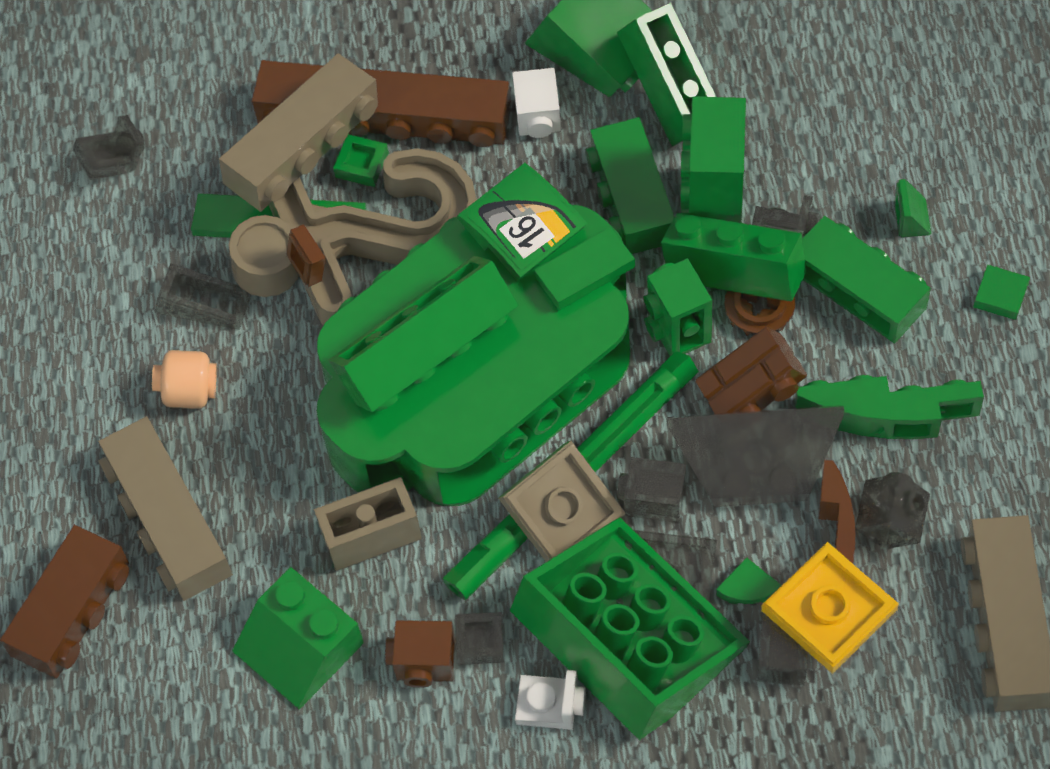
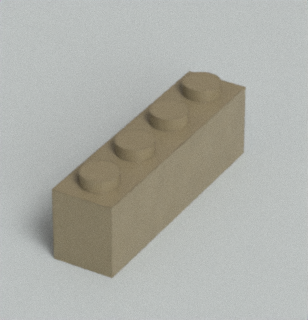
[219,53,378,212]
[98,416,233,601]
[961,515,1050,712]

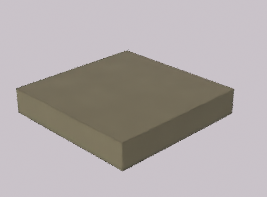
[498,441,626,562]

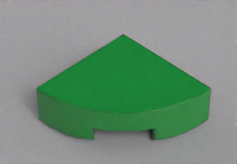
[716,558,782,604]

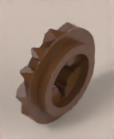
[724,291,795,336]

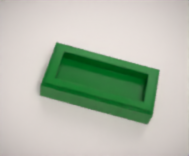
[534,227,635,310]

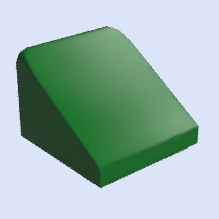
[894,179,931,238]

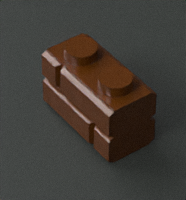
[695,326,807,429]

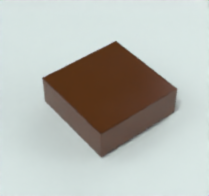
[286,224,326,287]

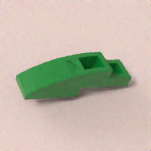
[794,375,984,439]

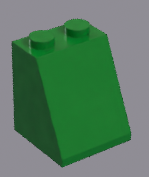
[524,0,652,98]

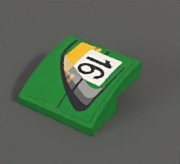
[457,163,588,281]

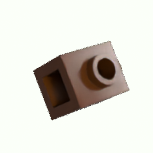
[385,620,455,688]

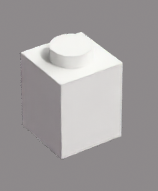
[512,68,561,138]

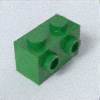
[643,258,712,356]

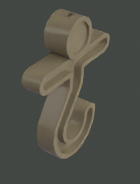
[229,148,477,325]

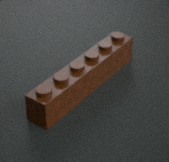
[252,60,511,147]

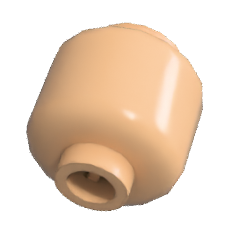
[152,350,217,409]

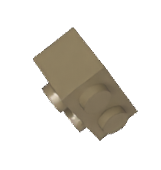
[314,477,422,571]

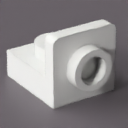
[515,670,586,730]

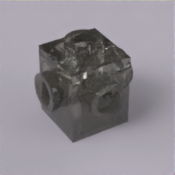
[855,472,930,549]

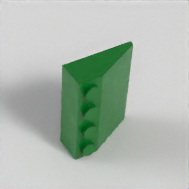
[510,517,750,740]

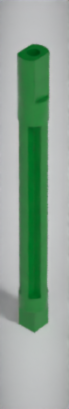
[442,351,699,601]

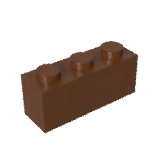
[0,524,129,679]

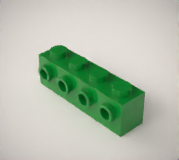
[328,256,519,412]

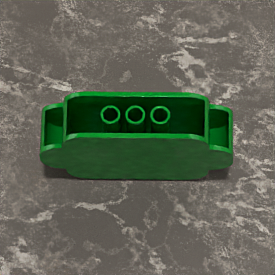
[317,205,630,506]

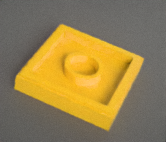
[762,542,899,674]

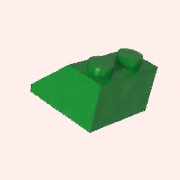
[232,567,364,710]

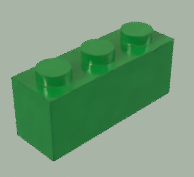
[617,3,716,147]
[585,117,674,254]
[661,213,807,302]
[802,215,931,344]

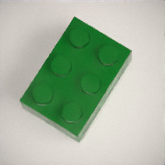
[681,96,746,223]

